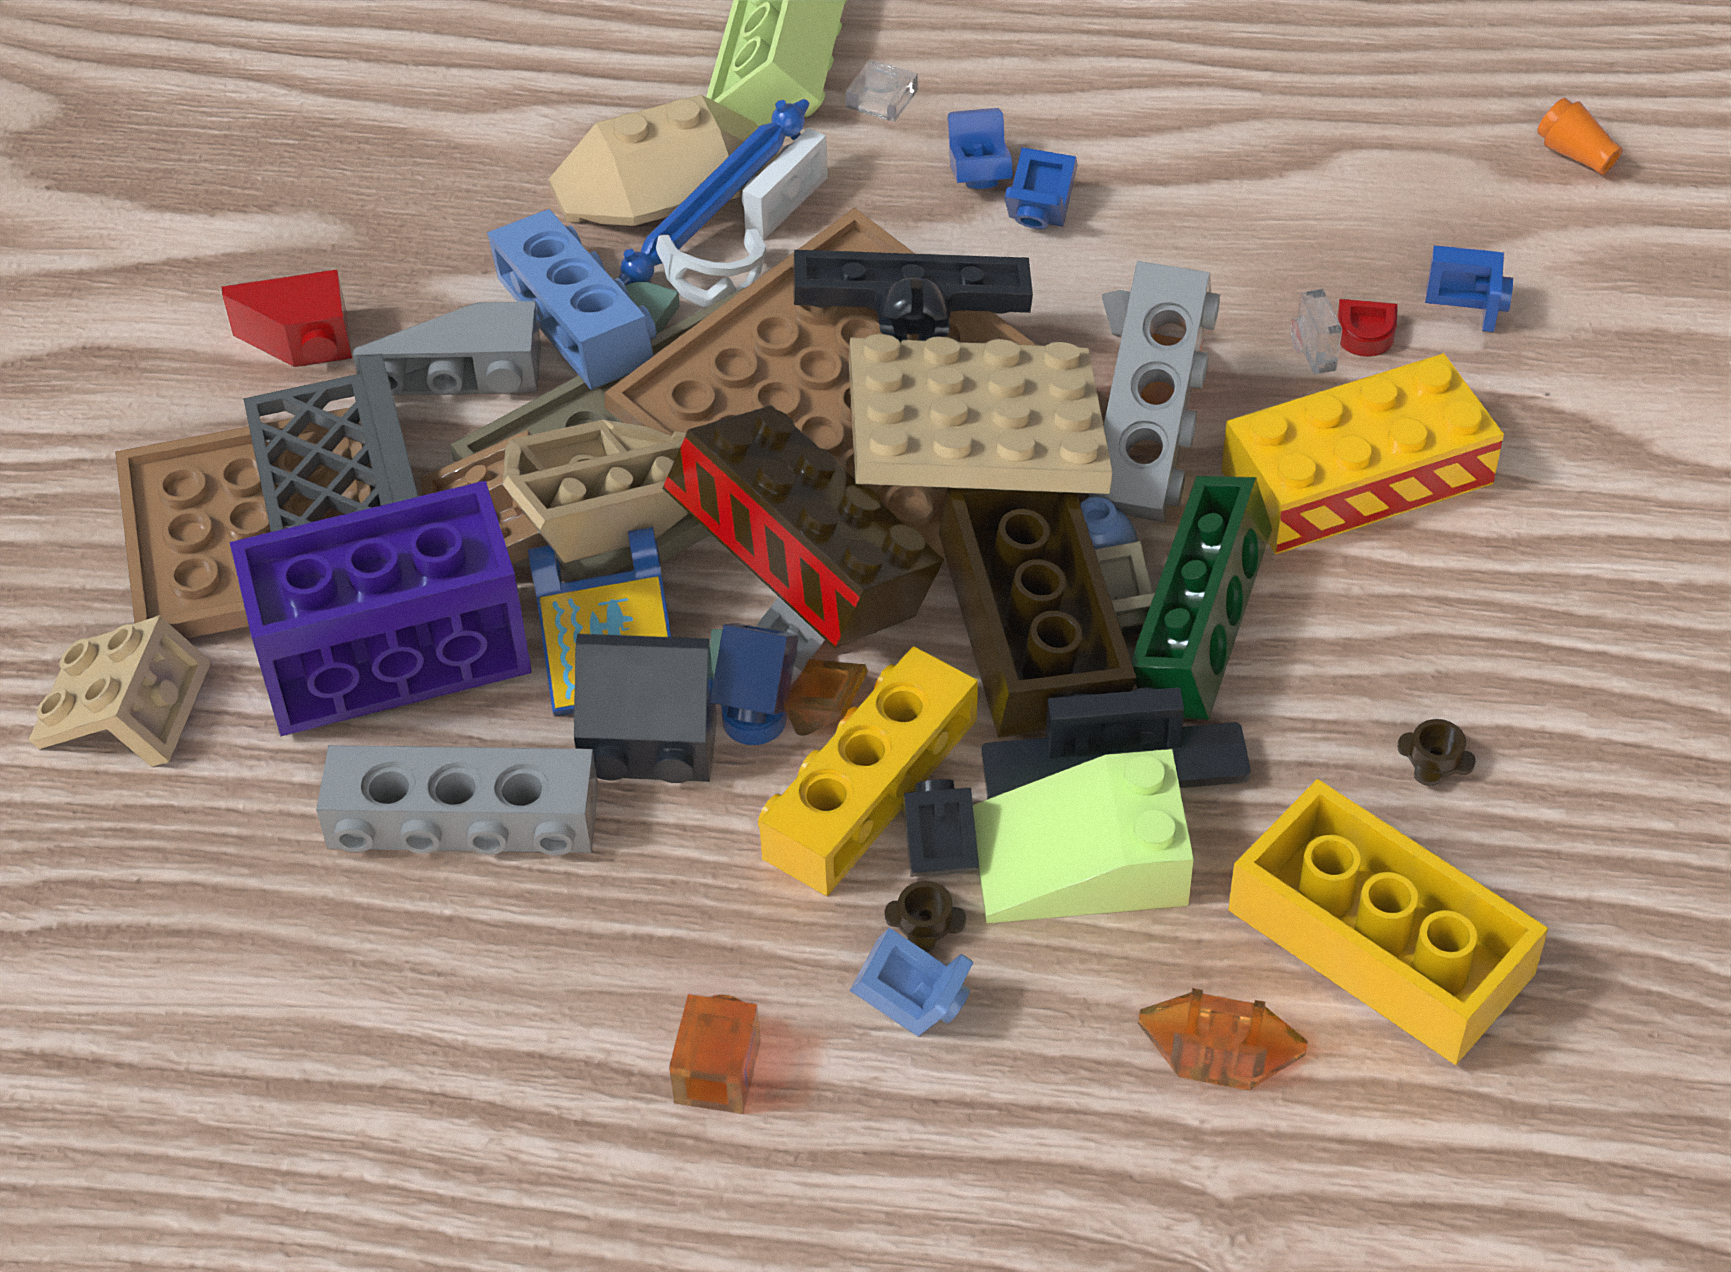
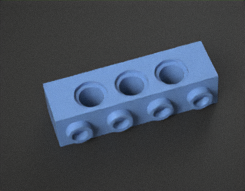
[487,209,656,390]

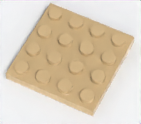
[849,334,1113,494]

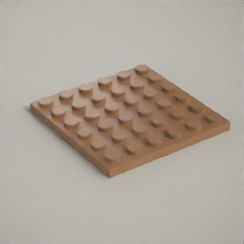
[605,207,1109,559]

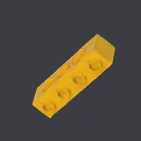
[758,646,978,897]

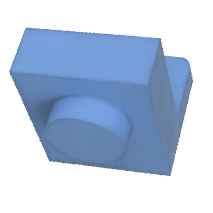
[849,927,973,1037]

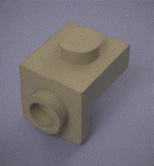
[1095,541,1155,635]

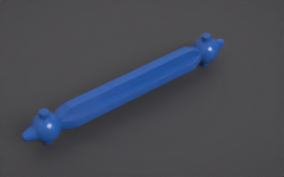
[618,99,810,285]

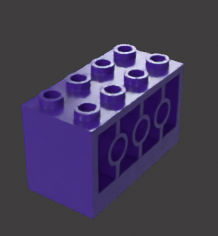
[230,480,532,737]

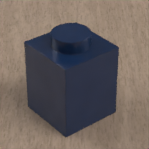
[710,623,799,723]

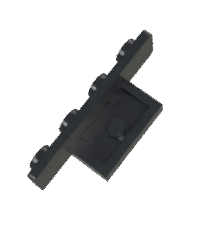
[981,687,1251,800]

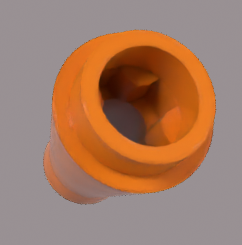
[1537,98,1623,175]

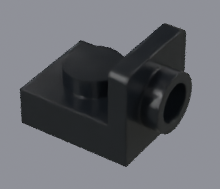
[901,779,979,877]

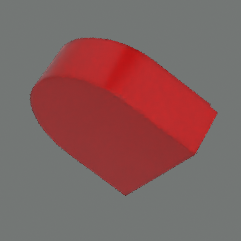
[1336,299,1398,357]

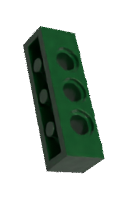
[1131,476,1272,720]

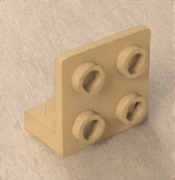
[29,615,211,767]

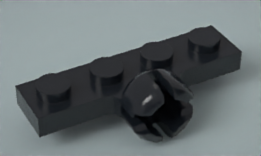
[793,249,1033,343]

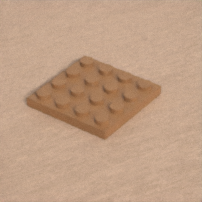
[115,407,371,638]

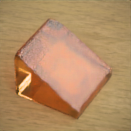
[784,659,868,736]

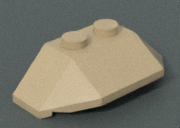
[549,95,775,226]
[503,420,688,563]

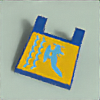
[528,527,672,717]

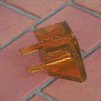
[1138,988,1308,1091]

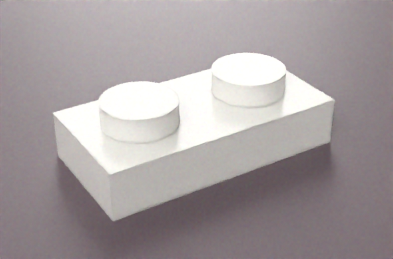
[742,128,828,241]

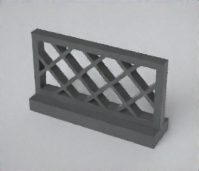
[243,353,418,532]

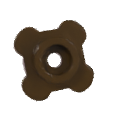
[1397,719,1476,786]
[884,881,966,953]

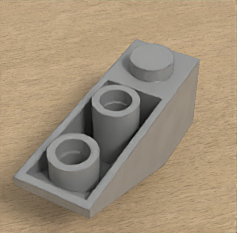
[353,301,541,396]

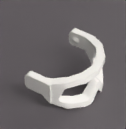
[656,228,767,307]

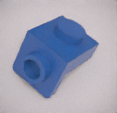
[947,108,1013,189]
[1004,147,1078,229]
[1425,245,1513,332]

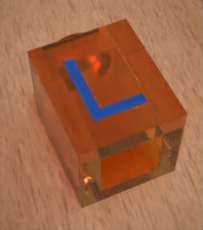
[669,994,761,1114]

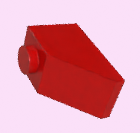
[221,269,352,367]

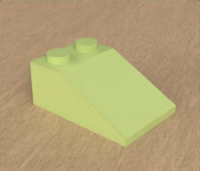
[973,749,1194,924]

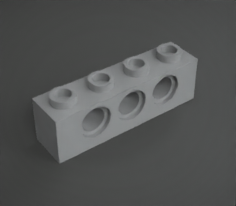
[1089,261,1221,523]
[316,745,599,856]

